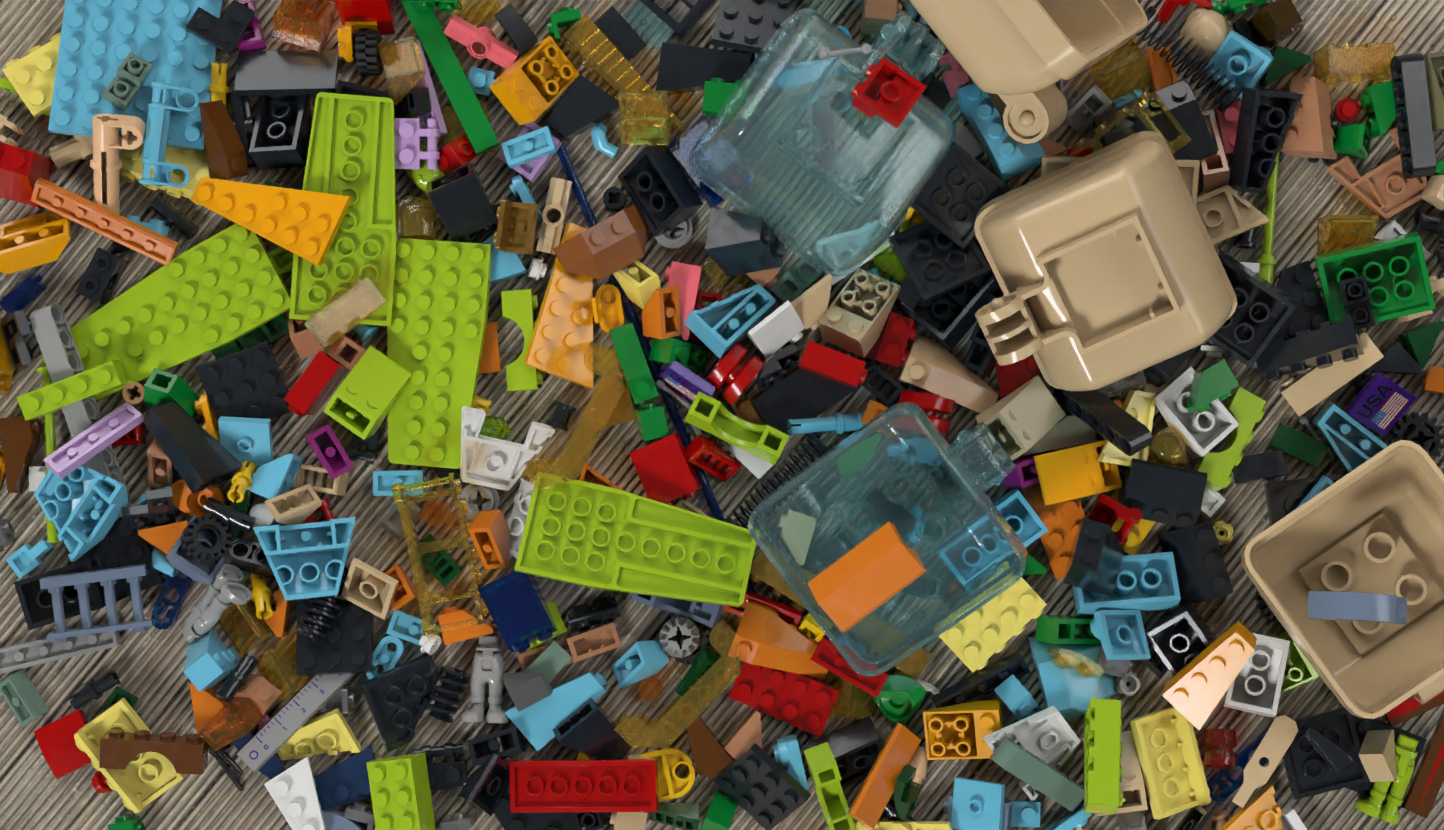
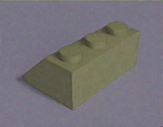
[1423,51,1444,133]

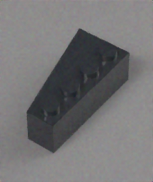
[1228,87,1303,193]
[1256,314,1364,382]

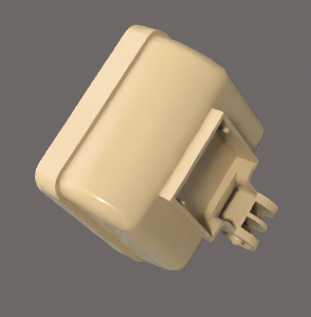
[910,0,1148,144]
[974,131,1237,391]
[1241,440,1444,719]

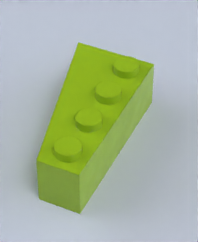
[1084,698,1123,814]

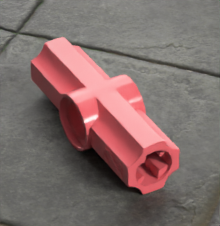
[444,14,520,69]

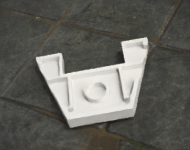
[460,406,555,491]
[983,705,1080,802]

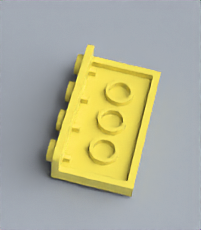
[2,33,61,118]
[119,144,210,206]
[934,563,1047,672]
[74,697,186,814]
[1130,706,1211,819]

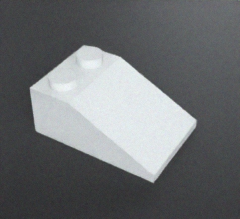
[747,300,805,360]
[1153,366,1239,459]
[1223,633,1290,718]

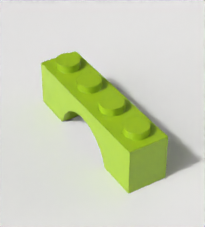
[501,289,543,392]
[16,360,128,421]
[1192,387,1266,491]
[684,391,789,465]
[804,742,856,830]

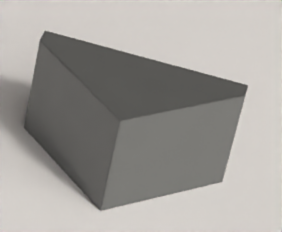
[501,672,553,711]

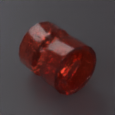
[1203,729,1237,769]

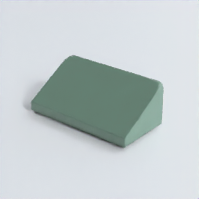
[0,670,49,728]

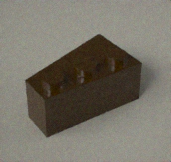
[1248,0,1303,48]

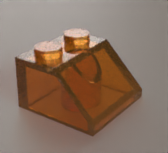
[272,0,337,52]

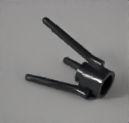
[208,731,243,791]

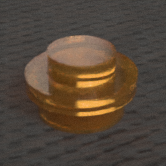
[638,676,663,702]

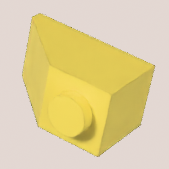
[613,260,661,309]

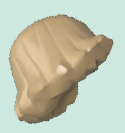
[1178,8,1233,63]

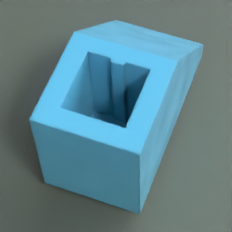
[994,674,1042,721]

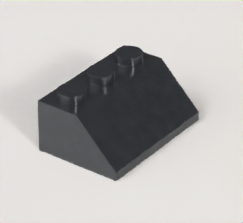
[617,144,704,237]
[1118,458,1207,529]
[1157,519,1234,606]
[1145,600,1217,676]
[801,715,883,787]

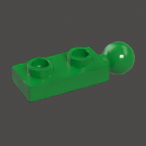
[1209,0,1273,16]

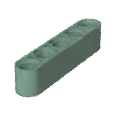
[990,737,1084,812]

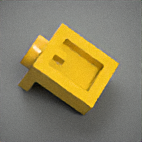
[797,613,830,644]

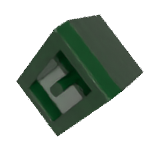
[1259,45,1313,87]
[1399,320,1444,368]

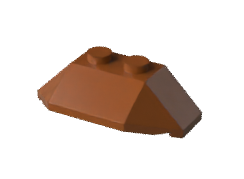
[553,205,649,280]

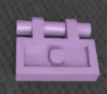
[394,118,440,170]

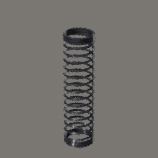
[1136,6,1243,113]
[723,433,833,531]

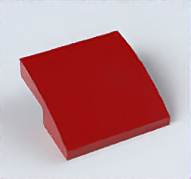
[34,709,91,779]

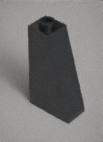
[655,42,755,96]
[143,401,242,494]

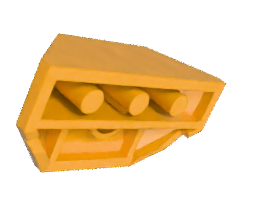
[0,212,71,274]

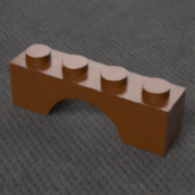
[99,728,209,775]

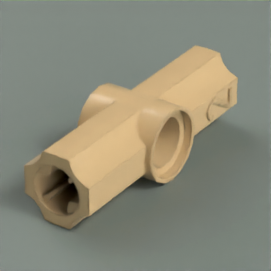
[49,135,93,169]
[536,177,573,255]

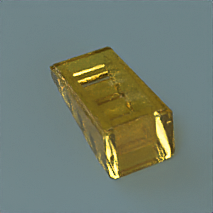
[700,257,749,299]

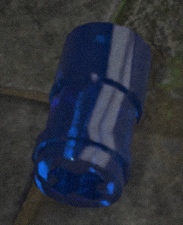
[0,271,47,314]

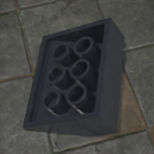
[1093,80,1217,161]
[893,240,1002,351]
[1209,244,1298,368]

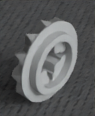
[654,218,693,249]
[460,483,500,520]
[660,617,700,658]

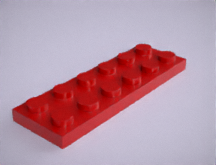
[509,759,659,812]

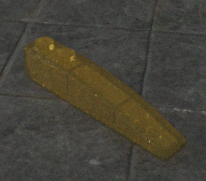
[564,14,685,133]

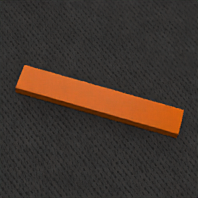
[31,177,179,266]

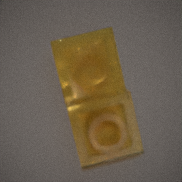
[1047,648,1105,678]

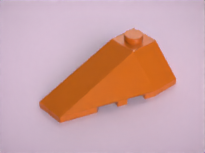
[728,600,828,679]

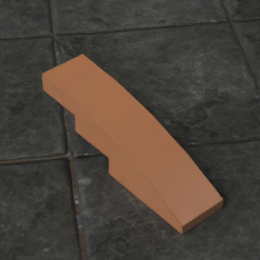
[517,622,622,671]

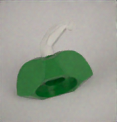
[871,675,939,726]

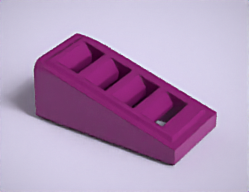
[228,0,267,51]

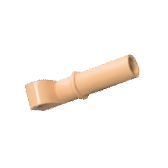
[90,114,146,215]

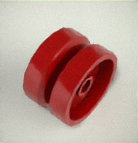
[706,341,765,406]
[894,390,955,435]

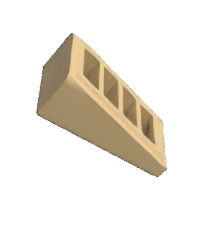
[292,464,349,496]

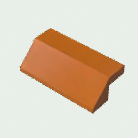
[808,521,927,632]
[847,723,921,830]

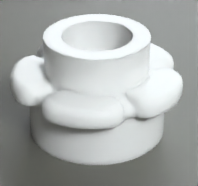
[528,257,547,281]
[419,631,442,655]
[1116,672,1141,696]

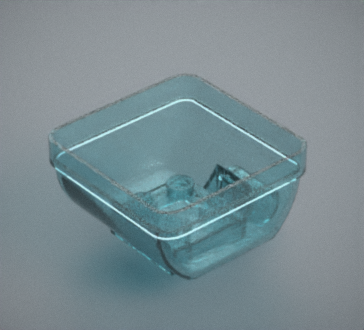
[689,8,954,277]
[748,402,1027,677]

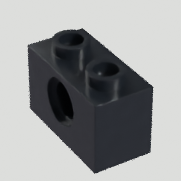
[75,247,129,305]
[467,726,527,766]

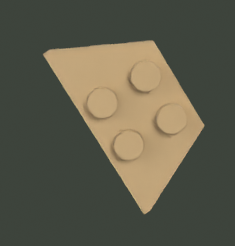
[1196,185,1270,245]

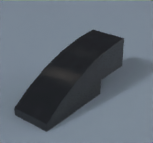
[962,294,999,378]

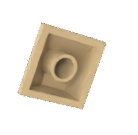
[791,273,833,331]
[341,558,399,620]

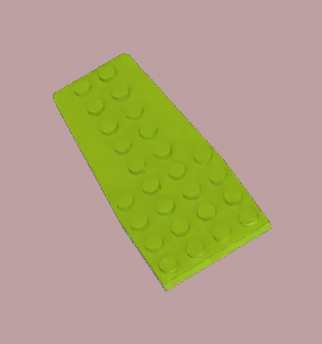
[289,92,397,326]
[70,223,291,400]
[387,238,493,469]
[514,471,757,607]

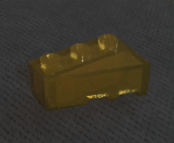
[1313,43,1396,86]

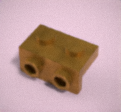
[494,199,538,255]

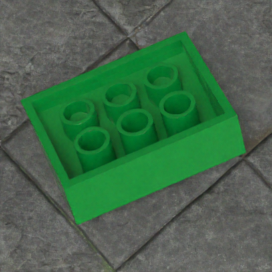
[1314,232,1435,323]

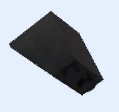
[427,163,498,242]
[705,207,785,277]
[1063,518,1124,597]

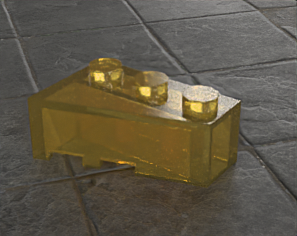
[304,276,389,348]

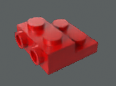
[850,57,927,129]
[851,312,917,368]

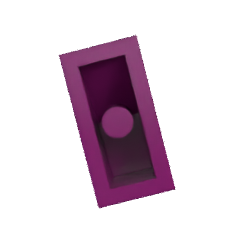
[303,423,354,480]
[998,450,1055,489]

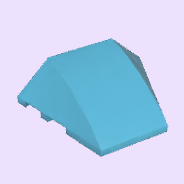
[34,465,128,562]
[253,517,356,601]
[1027,637,1118,724]

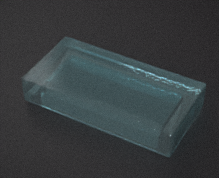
[622,0,675,51]

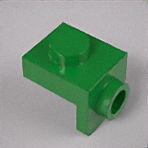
[547,6,583,43]

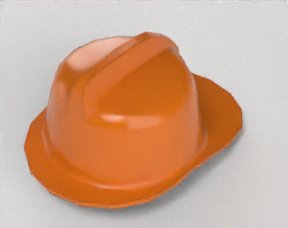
[170,480,226,521]

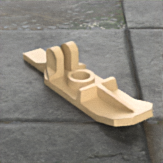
[1232,715,1298,808]

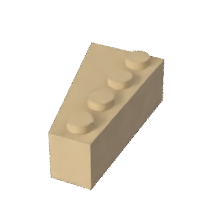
[1279,329,1384,417]

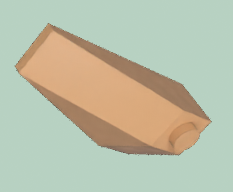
[897,334,999,414]

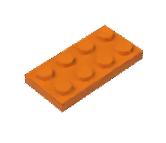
[1020,482,1086,580]

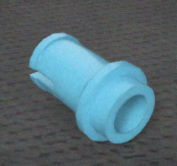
[1112,89,1144,109]

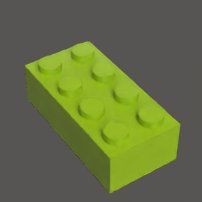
[366,753,436,830]

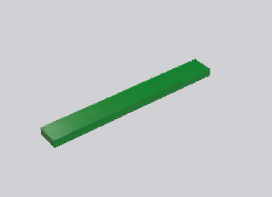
[400,0,500,156]

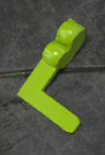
[522,601,567,651]

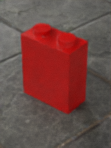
[798,341,868,388]
[284,351,348,417]
[629,432,702,506]

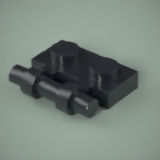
[413,742,468,790]

